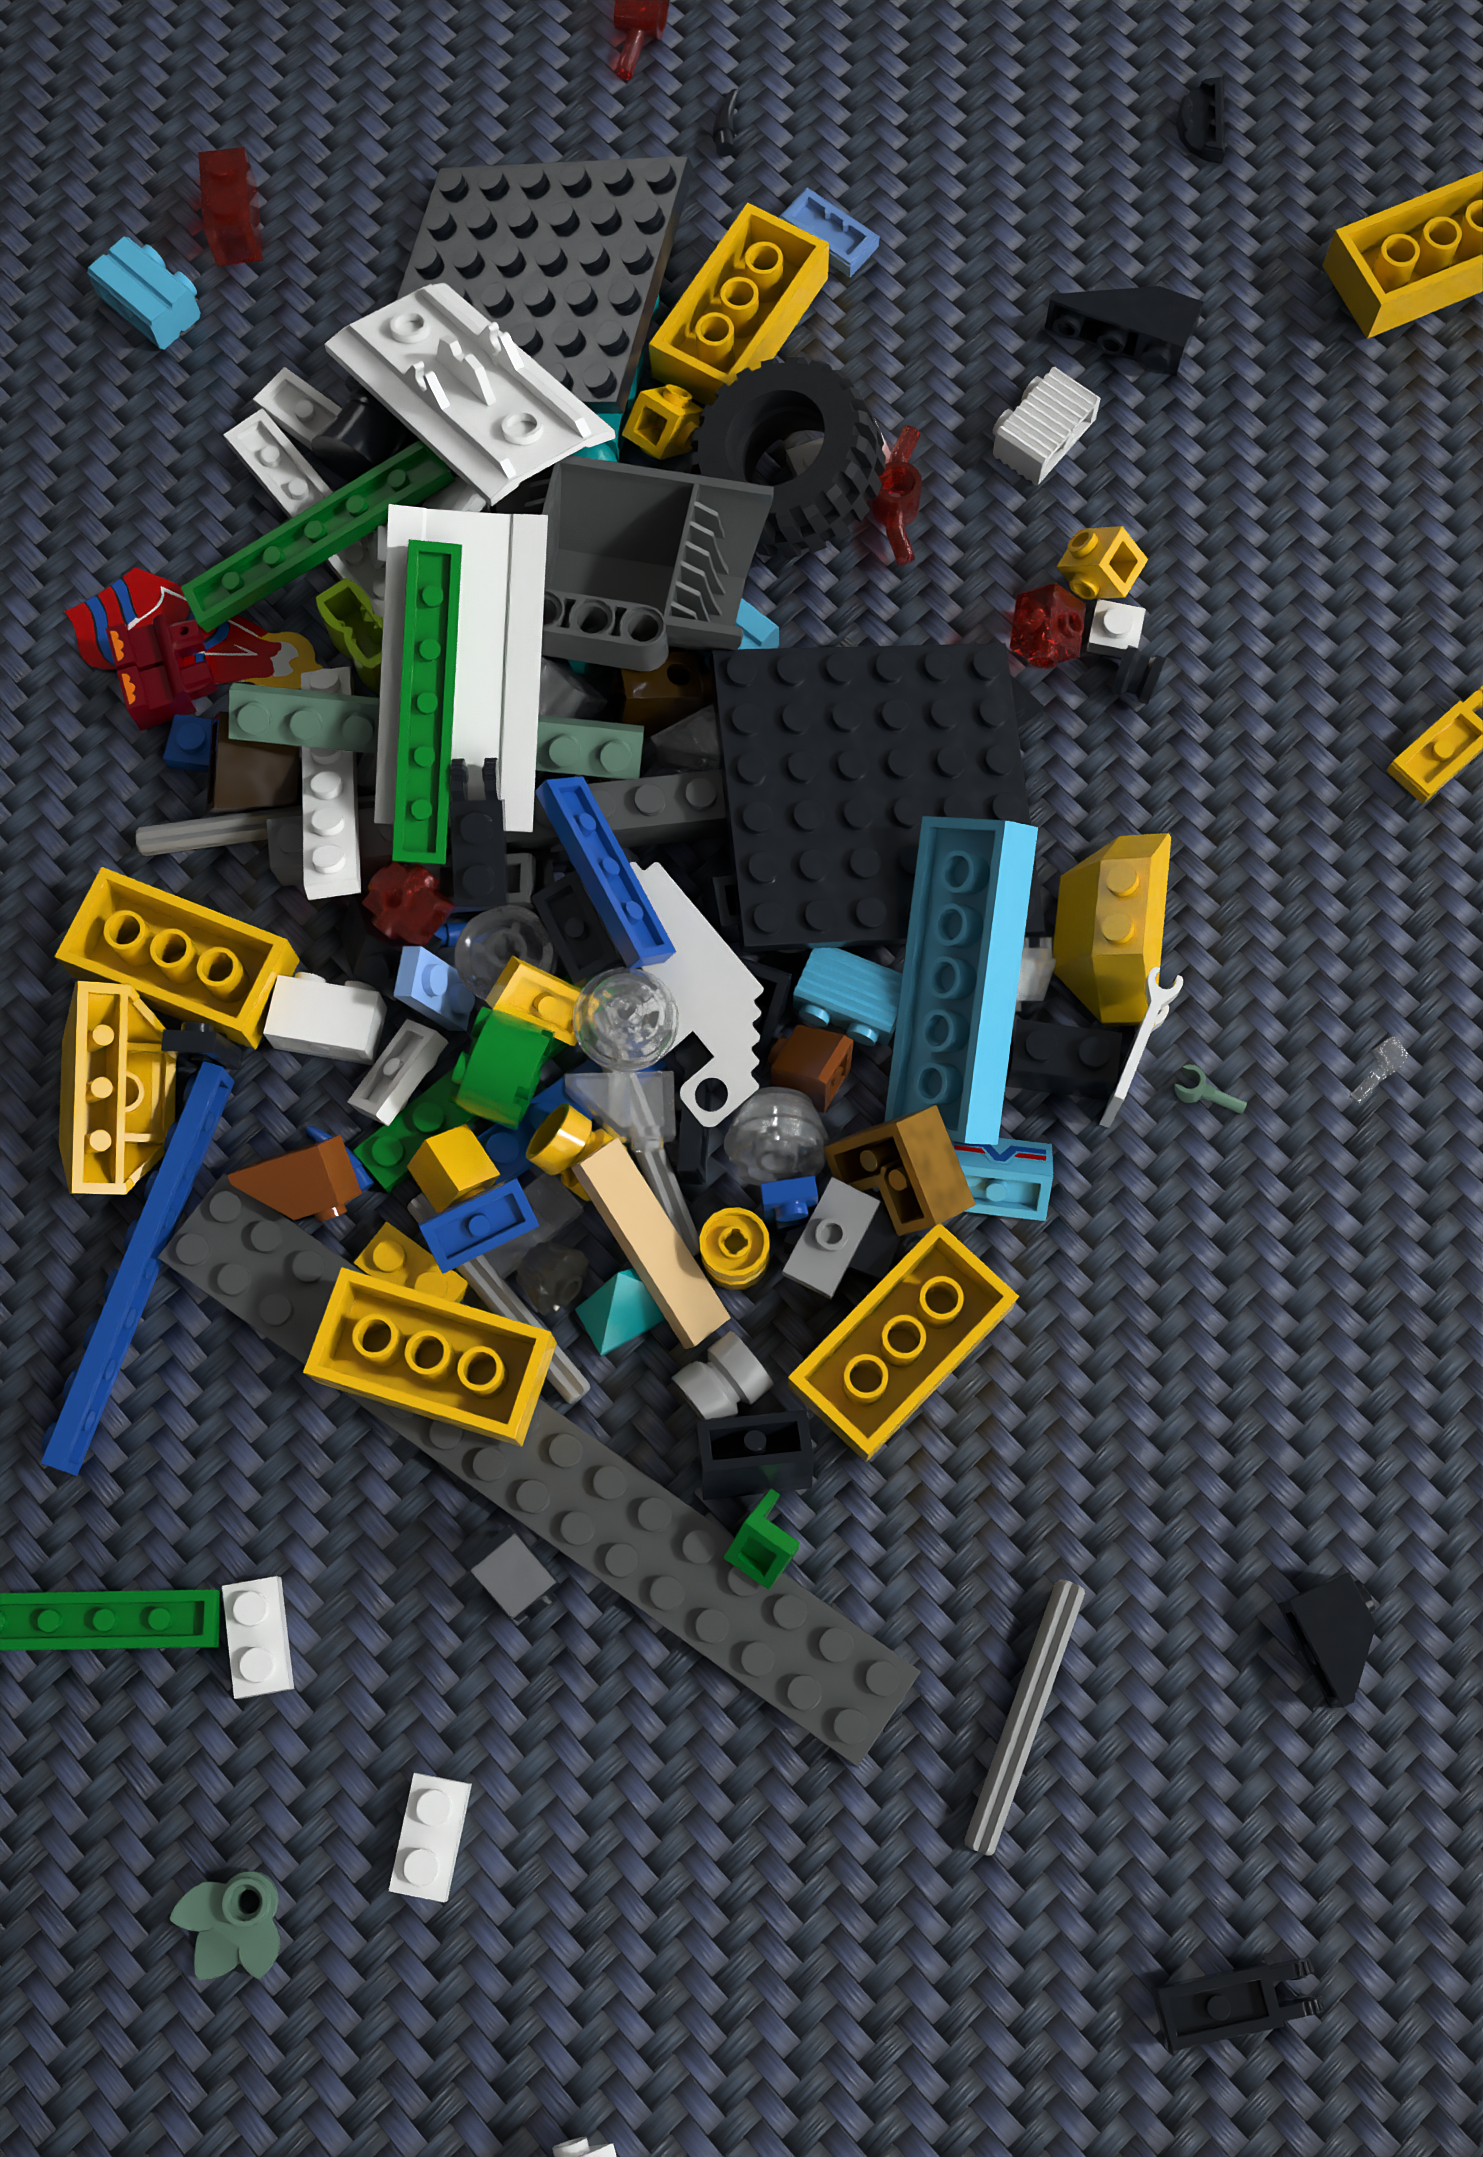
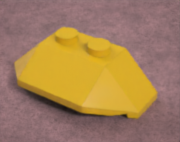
[1051,833,1171,1027]
[59,981,176,1195]

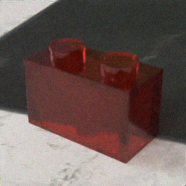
[198,147,263,266]

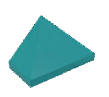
[575,1268,666,1357]

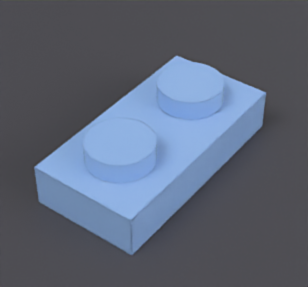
[393,946,476,1031]

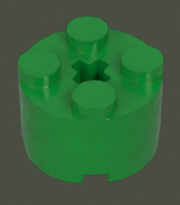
[448,1006,555,1131]

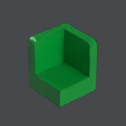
[723,1488,800,1590]

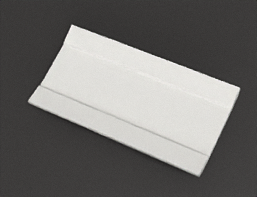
[325,283,615,506]
[374,504,548,832]

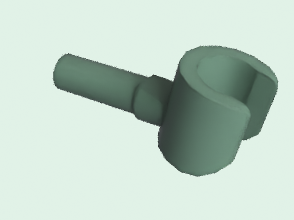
[1175,1064,1247,1114]

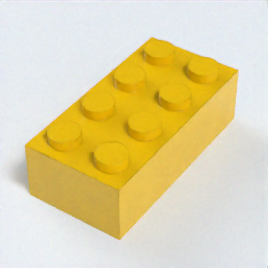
[1322,171,1483,339]
[649,202,829,406]
[54,867,300,1050]
[788,1223,1019,1462]
[303,1267,557,1447]

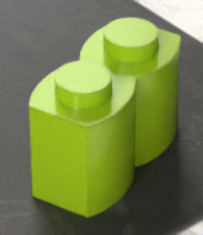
[316,578,383,695]

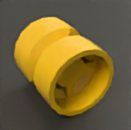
[526,1103,627,1201]
[699,1207,770,1290]

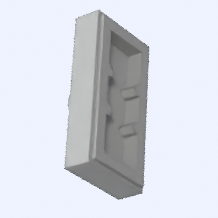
[782,1177,880,1300]

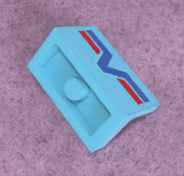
[951,1138,1053,1221]

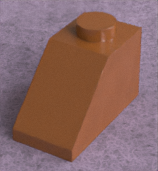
[767,1025,853,1113]
[227,1134,362,1222]

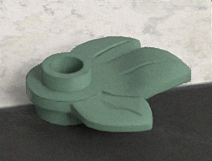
[170,1871,280,1980]

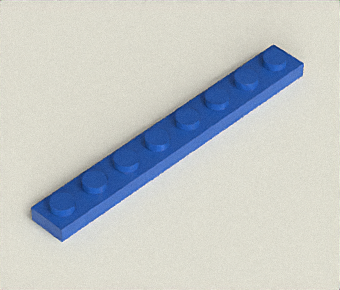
[41,1061,235,1476]

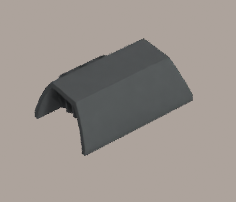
[496,455,774,671]

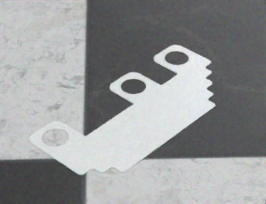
[542,862,764,1127]

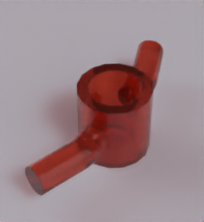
[614,0,669,81]
[872,426,922,566]

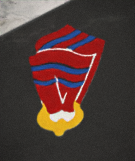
[64,568,323,690]

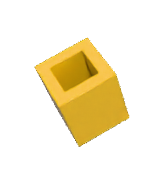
[407,1123,500,1213]

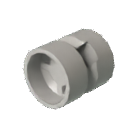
[671,1331,774,1421]

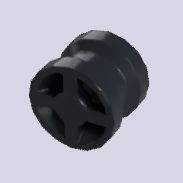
[1111,645,1166,705]

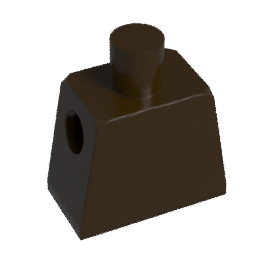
[609,652,714,738]
[206,711,302,814]

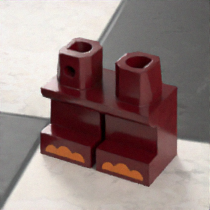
[105,613,218,731]

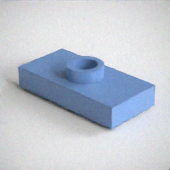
[778,187,880,277]

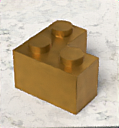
[822,1105,976,1236]

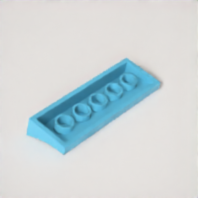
[884,816,1038,1145]

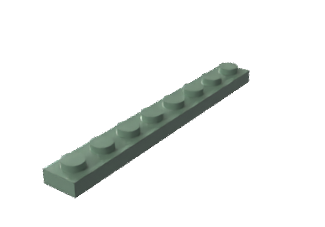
[229,683,644,780]

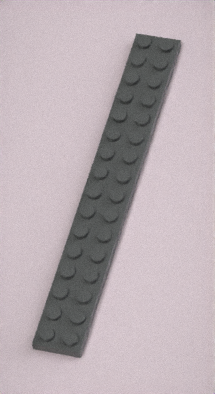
[158,1173,921,1767]

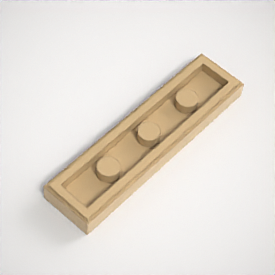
[571,1137,731,1349]

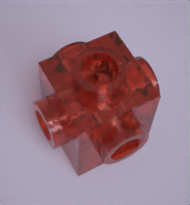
[1010,582,1086,669]
[362,861,455,946]

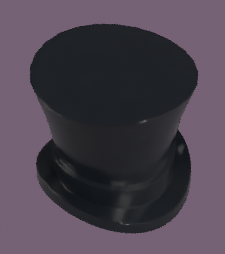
[311,376,420,482]

